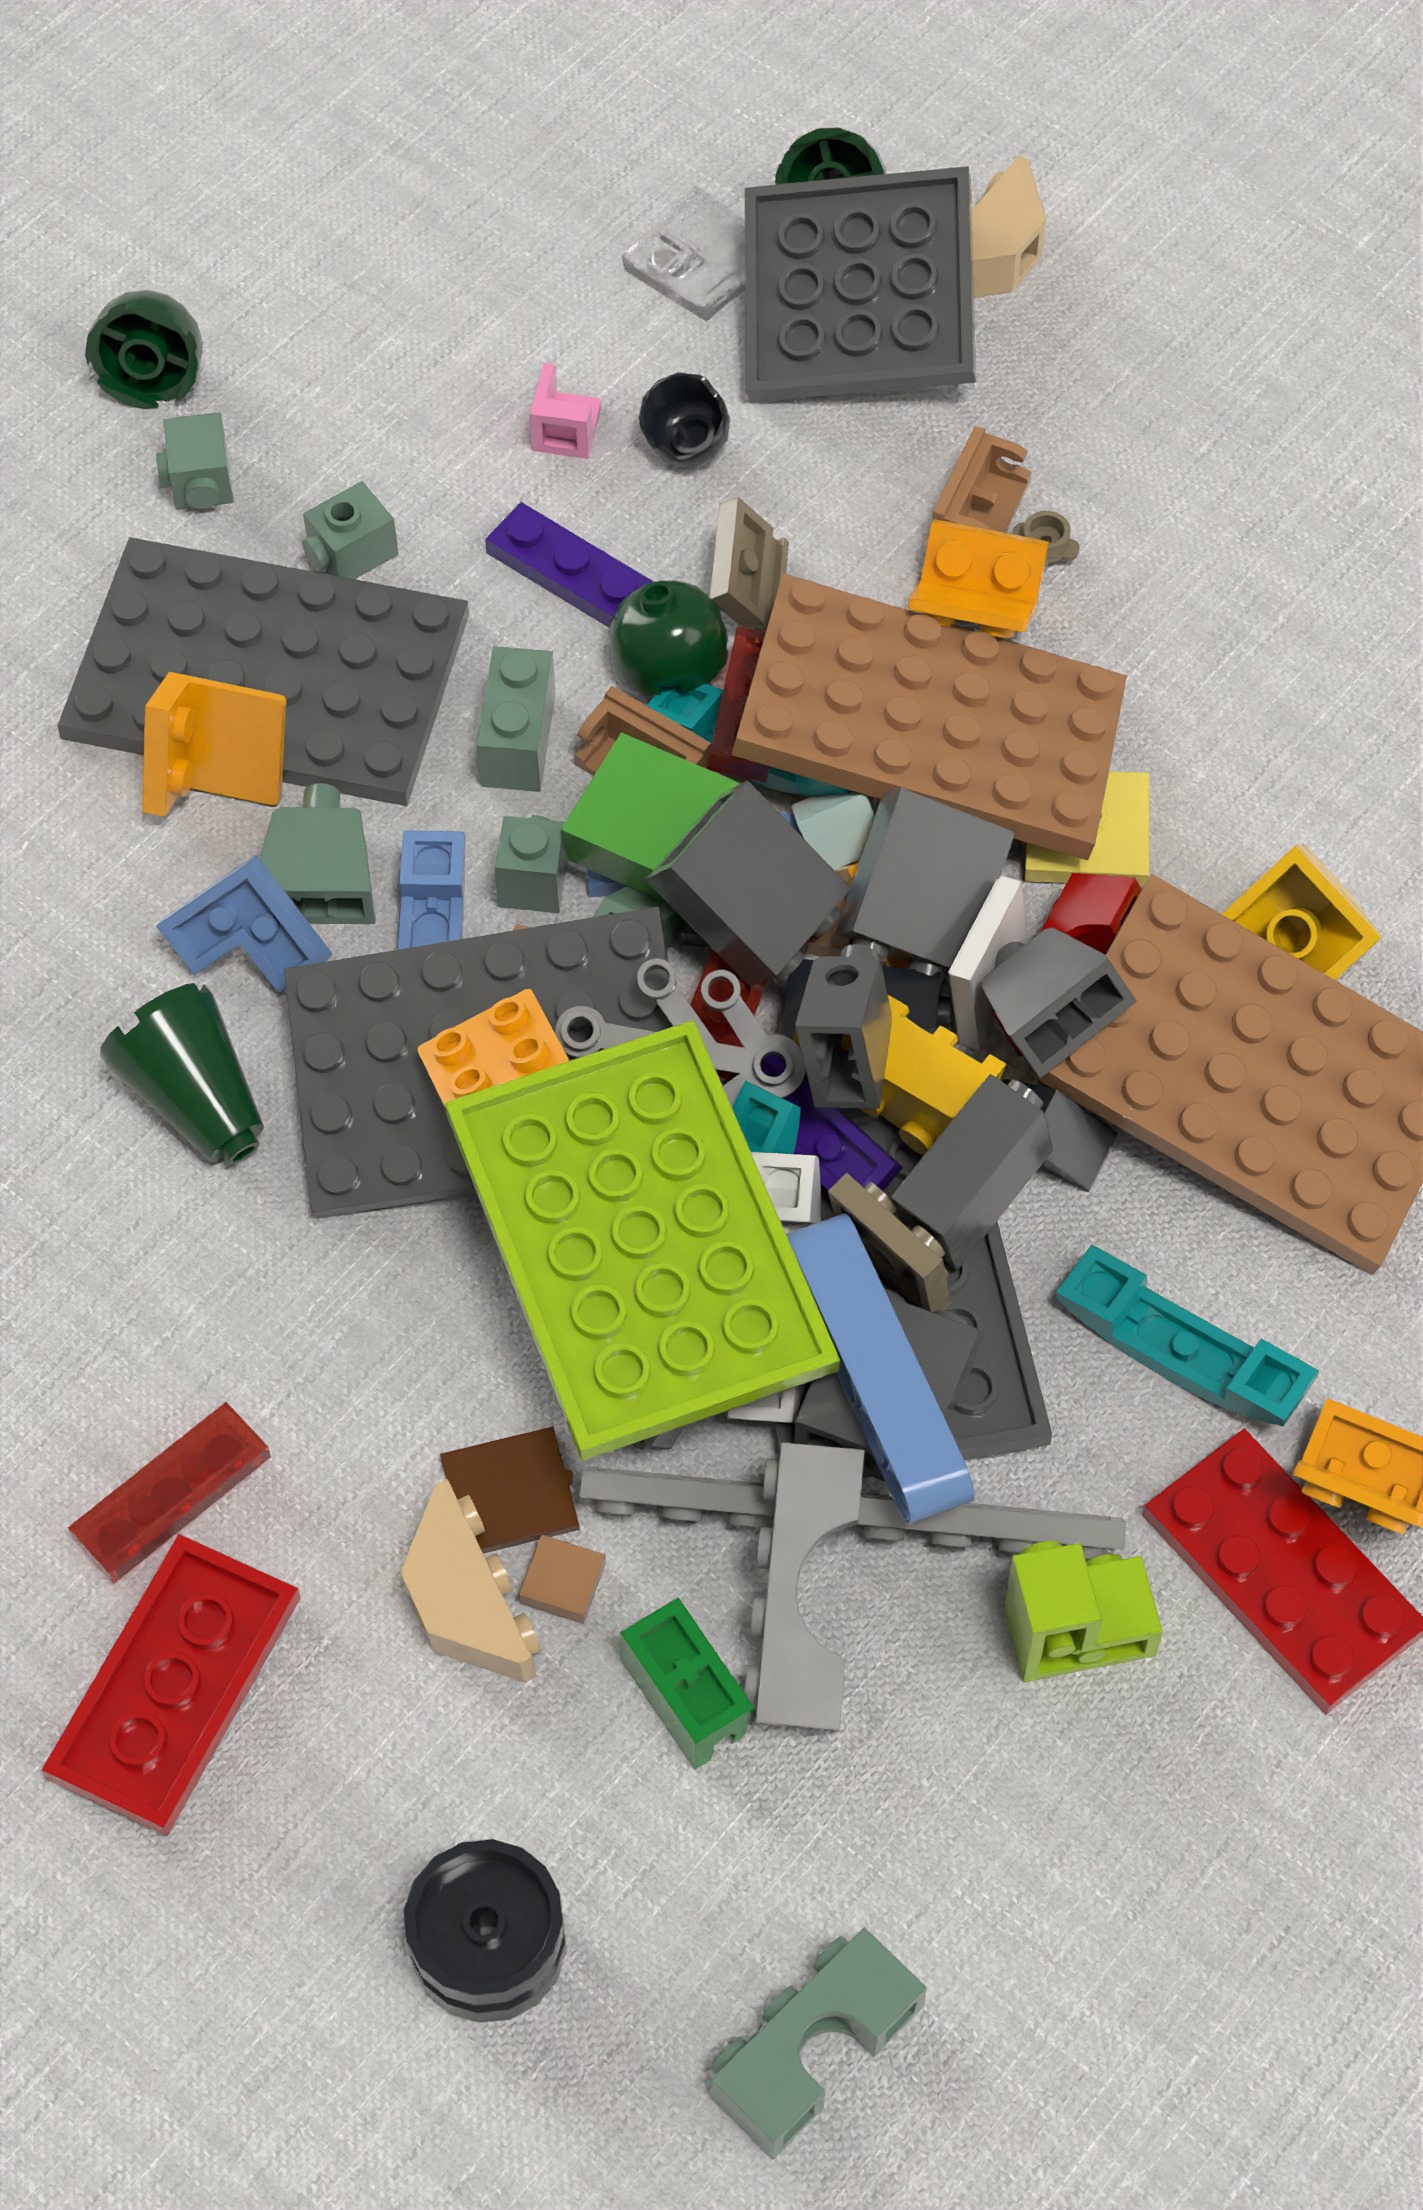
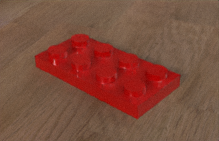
[1142,1428,1423,1715]
[41,1534,301,1836]

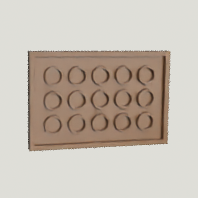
[731,573,1127,860]
[1036,874,1423,1275]

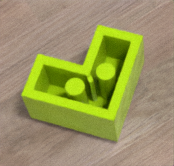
[1004,1541,1163,1683]

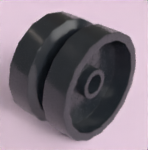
[404,1839,567,2023]

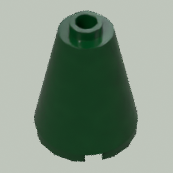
[100,983,264,1165]

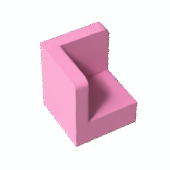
[530,363,601,459]

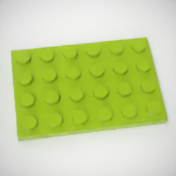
[445,1020,840,1461]

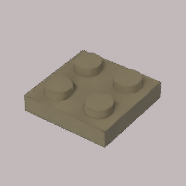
[828,1173,951,1312]

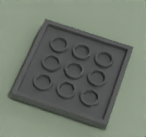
[745,166,976,402]

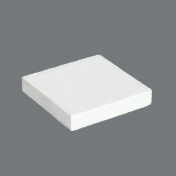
[948,875,1028,1051]

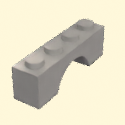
[745,1442,864,1731]

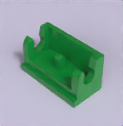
[620,1597,754,1770]

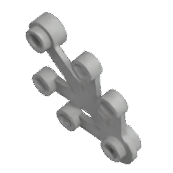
[555,958,806,1107]

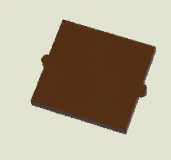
[440,1426,580,1554]

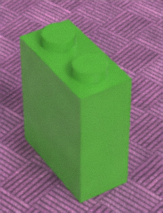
[560,732,741,905]

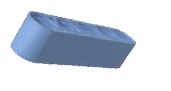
[786,1213,975,1525]

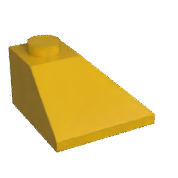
[1222,844,1382,981]

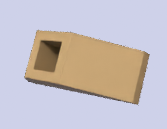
[972,155,1046,298]
[400,1479,541,1682]

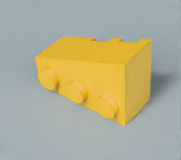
[793,995,1006,1155]

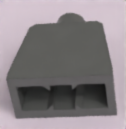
[981,928,1137,1079]
[795,944,892,1109]

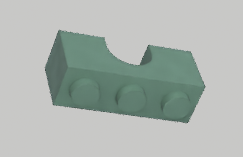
[711,1927,927,2160]

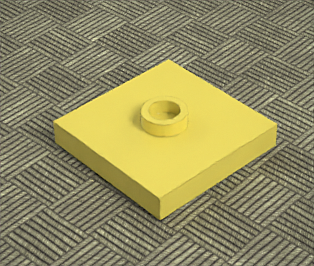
[1025,771,1149,887]

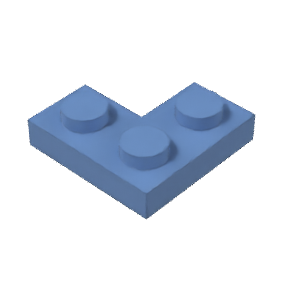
[156,855,332,994]

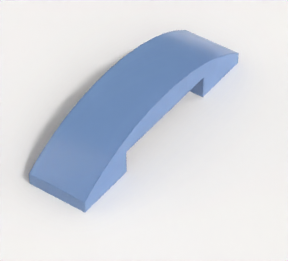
[398,830,466,950]

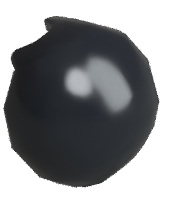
[639,372,731,468]

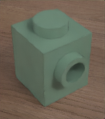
[156,412,234,510]
[302,481,399,579]
[494,815,568,913]

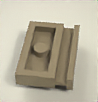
[710,497,789,644]

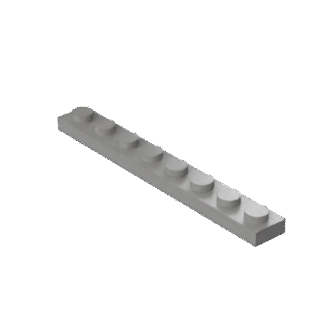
[580,1467,1126,1559]

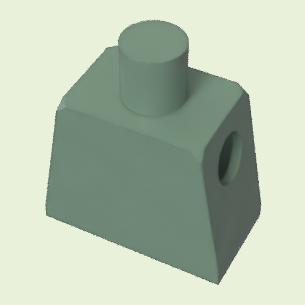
[259,783,376,924]

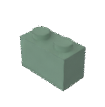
[477,646,556,792]

